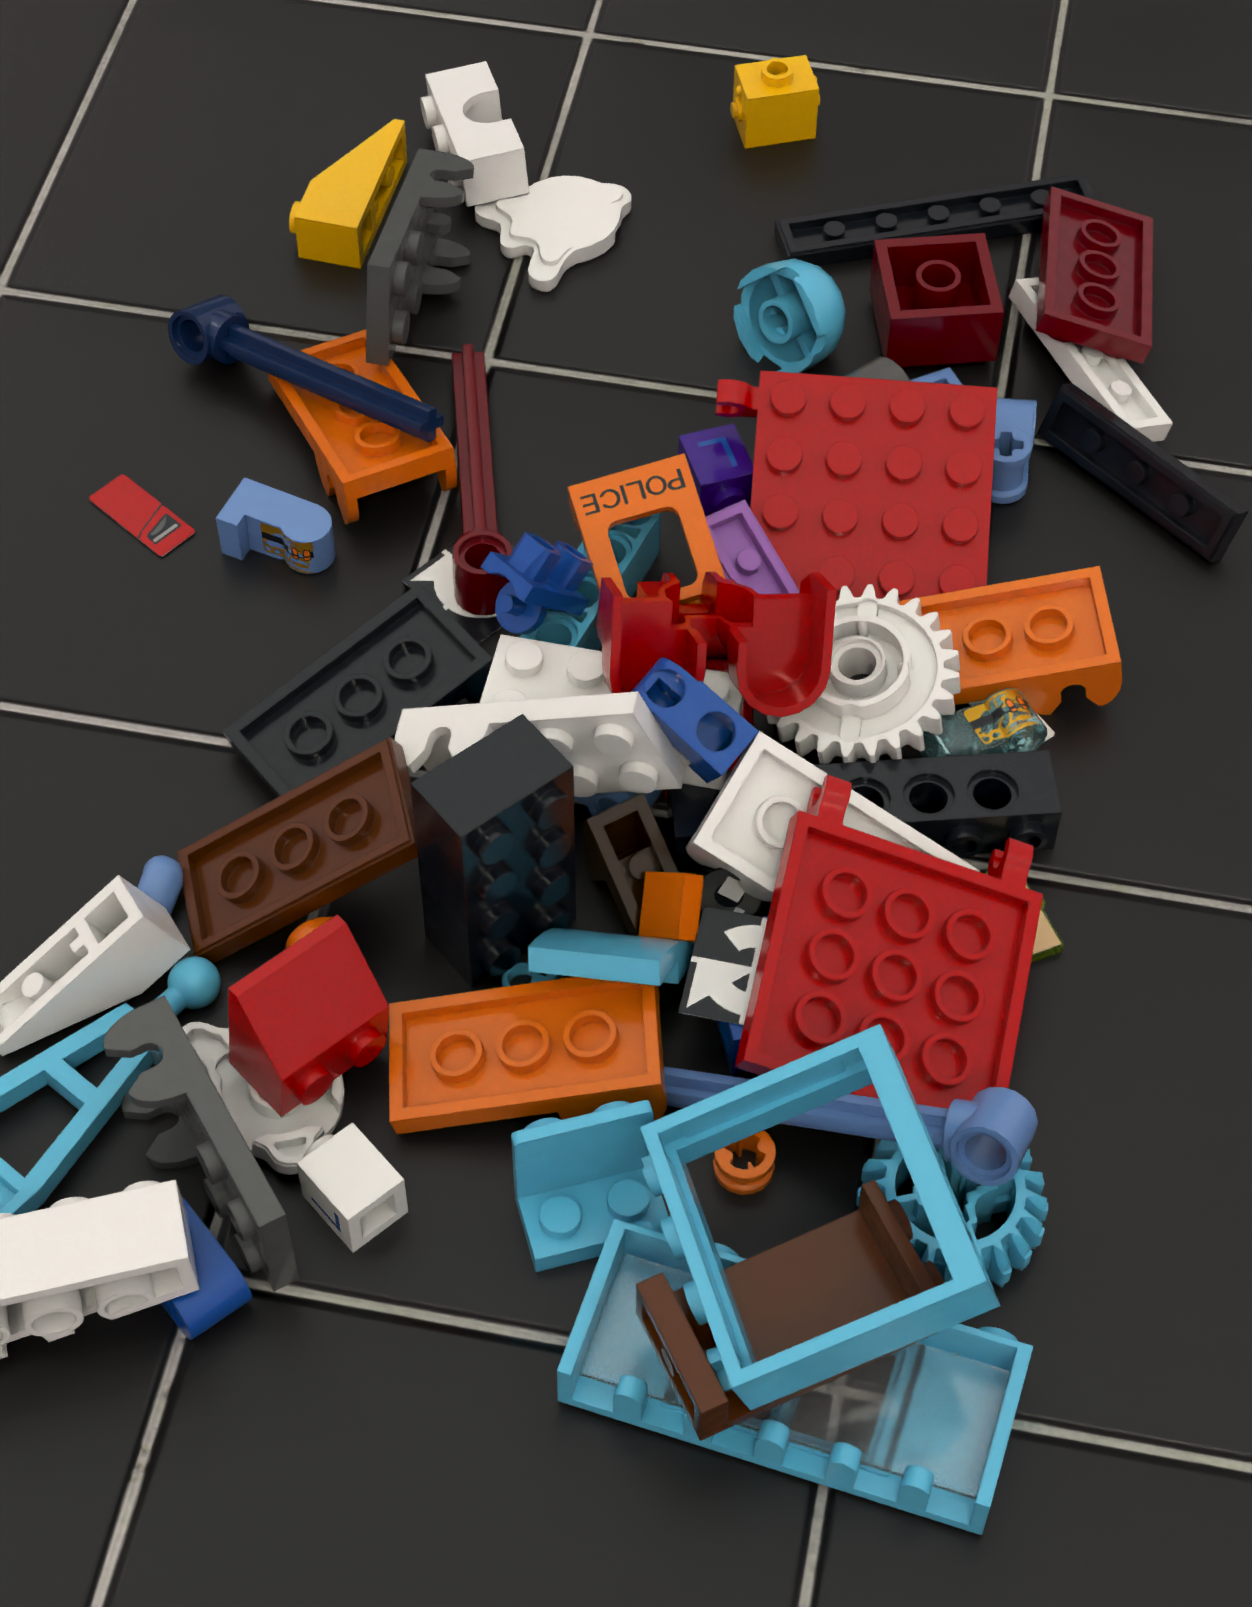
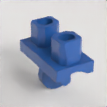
[481,531,593,634]

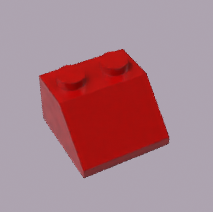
[228,914,389,1117]

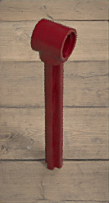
[451,344,513,616]

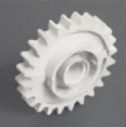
[766,584,961,764]

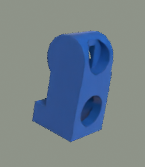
[631,657,759,783]

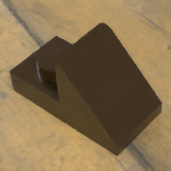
[583,793,679,936]

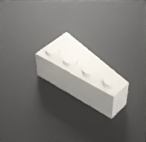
[0,1180,200,1359]

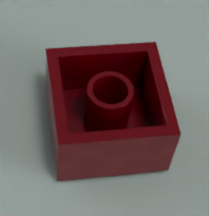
[869,233,1004,367]

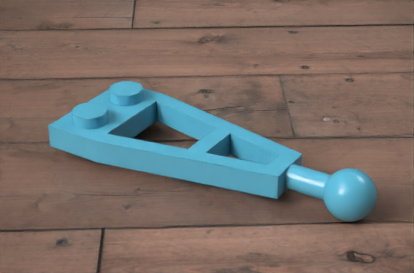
[0,956,221,1215]

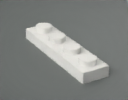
[1008,277,1173,442]

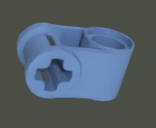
[991,398,1037,504]

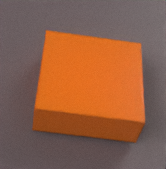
[638,871,704,942]

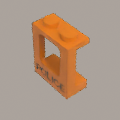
[567,453,725,604]

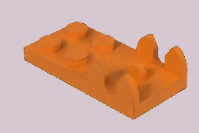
[267,329,457,525]
[868,566,1122,715]
[389,977,667,1135]

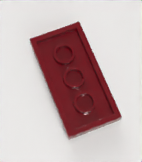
[1036,186,1153,364]

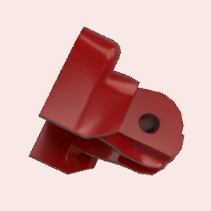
[596,572,837,717]

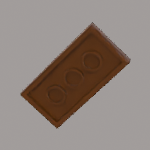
[177,737,418,964]

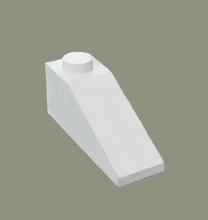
[0,875,191,1056]

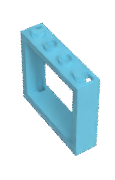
[640,1024,1001,1411]

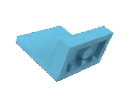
[511,1100,668,1272]

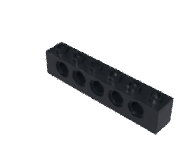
[667,750,1062,875]

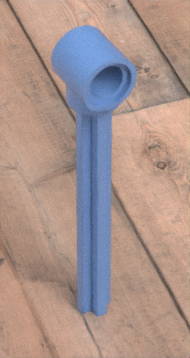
[664,1066,1038,1186]

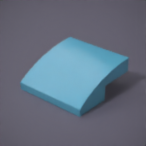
[528,928,694,986]

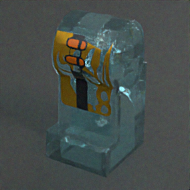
[919,688,1047,758]

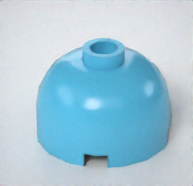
[733,258,846,373]

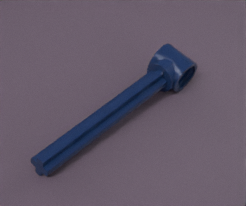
[168,295,444,442]

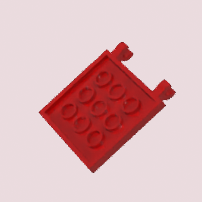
[715,370,997,601]
[735,774,1043,1109]

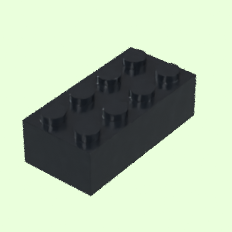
[410,714,576,988]

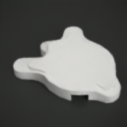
[475,176,631,292]
[182,1022,345,1175]

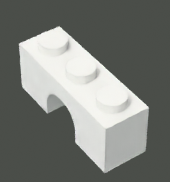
[420,61,529,207]

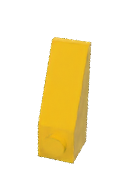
[289,119,408,269]

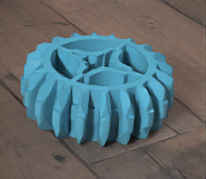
[856,1139,1048,1288]

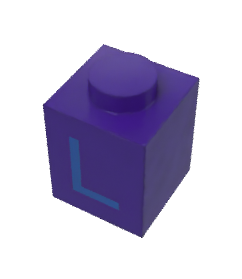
[678,423,753,517]

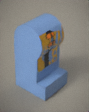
[216,477,336,574]

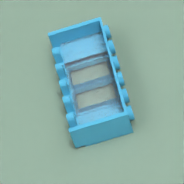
[557,1219,1033,1535]

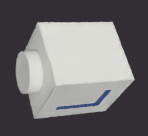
[296,1122,408,1253]

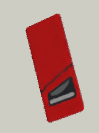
[89,474,195,556]

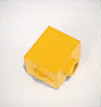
[730,55,820,149]

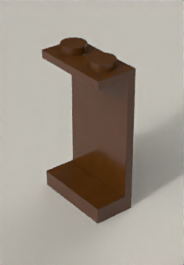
[636,1179,944,1441]

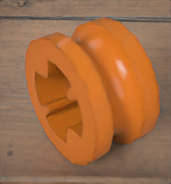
[713,1130,776,1195]

